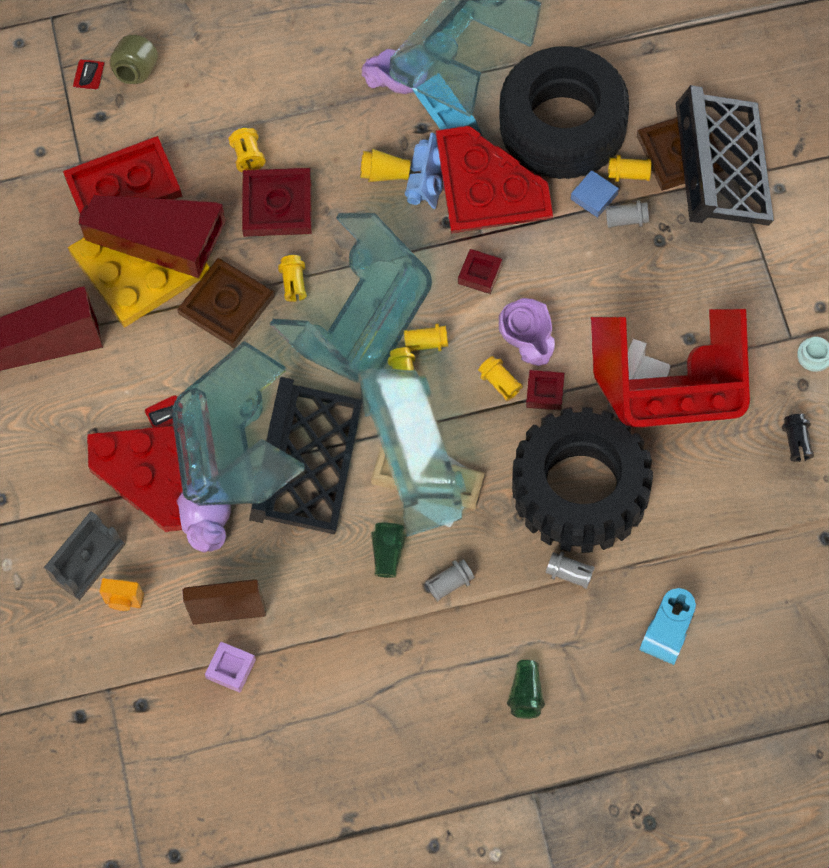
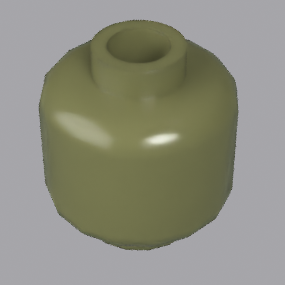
[110,34,158,84]

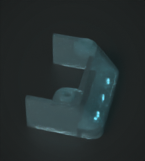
[389,0,542,117]
[270,213,432,384]
[172,341,305,506]
[358,368,466,537]

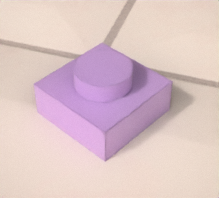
[205,642,256,693]

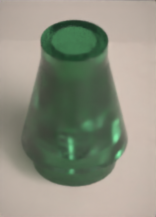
[371,523,407,578]
[507,660,545,719]

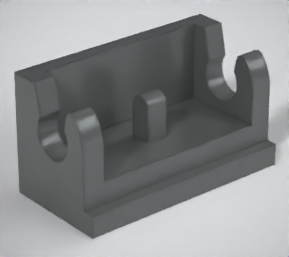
[44,511,125,601]

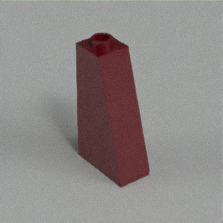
[79,195,226,278]
[0,286,103,371]

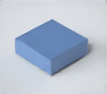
[571,171,619,218]

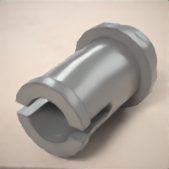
[606,199,649,228]
[545,551,595,589]
[425,559,475,602]

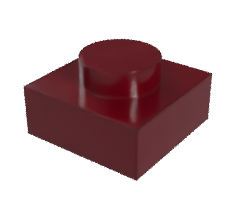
[458,249,503,294]
[526,370,565,411]

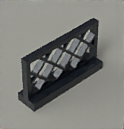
[675,85,774,226]
[249,377,362,534]

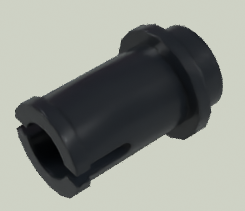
[782,414,814,462]

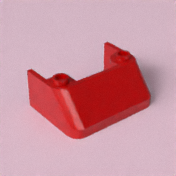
[591,309,750,427]

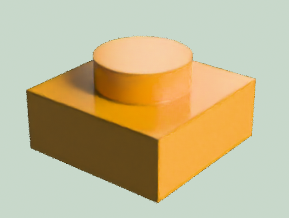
[99,578,144,611]

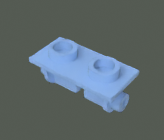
[405,133,442,209]

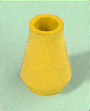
[360,149,410,182]

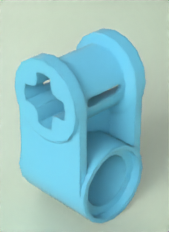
[639,588,696,665]

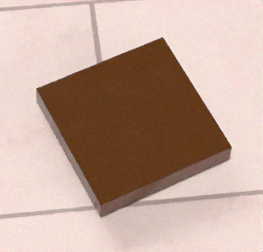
[637,117,724,191]
[177,258,275,349]
[182,579,266,625]

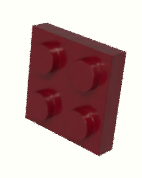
[242,168,312,237]

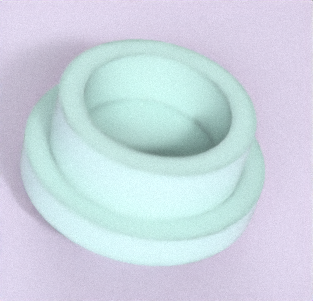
[797,337,829,372]

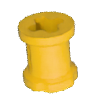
[228,128,266,172]

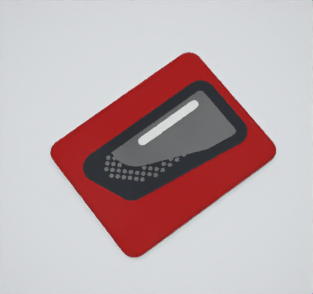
[73,60,104,90]
[145,395,187,428]

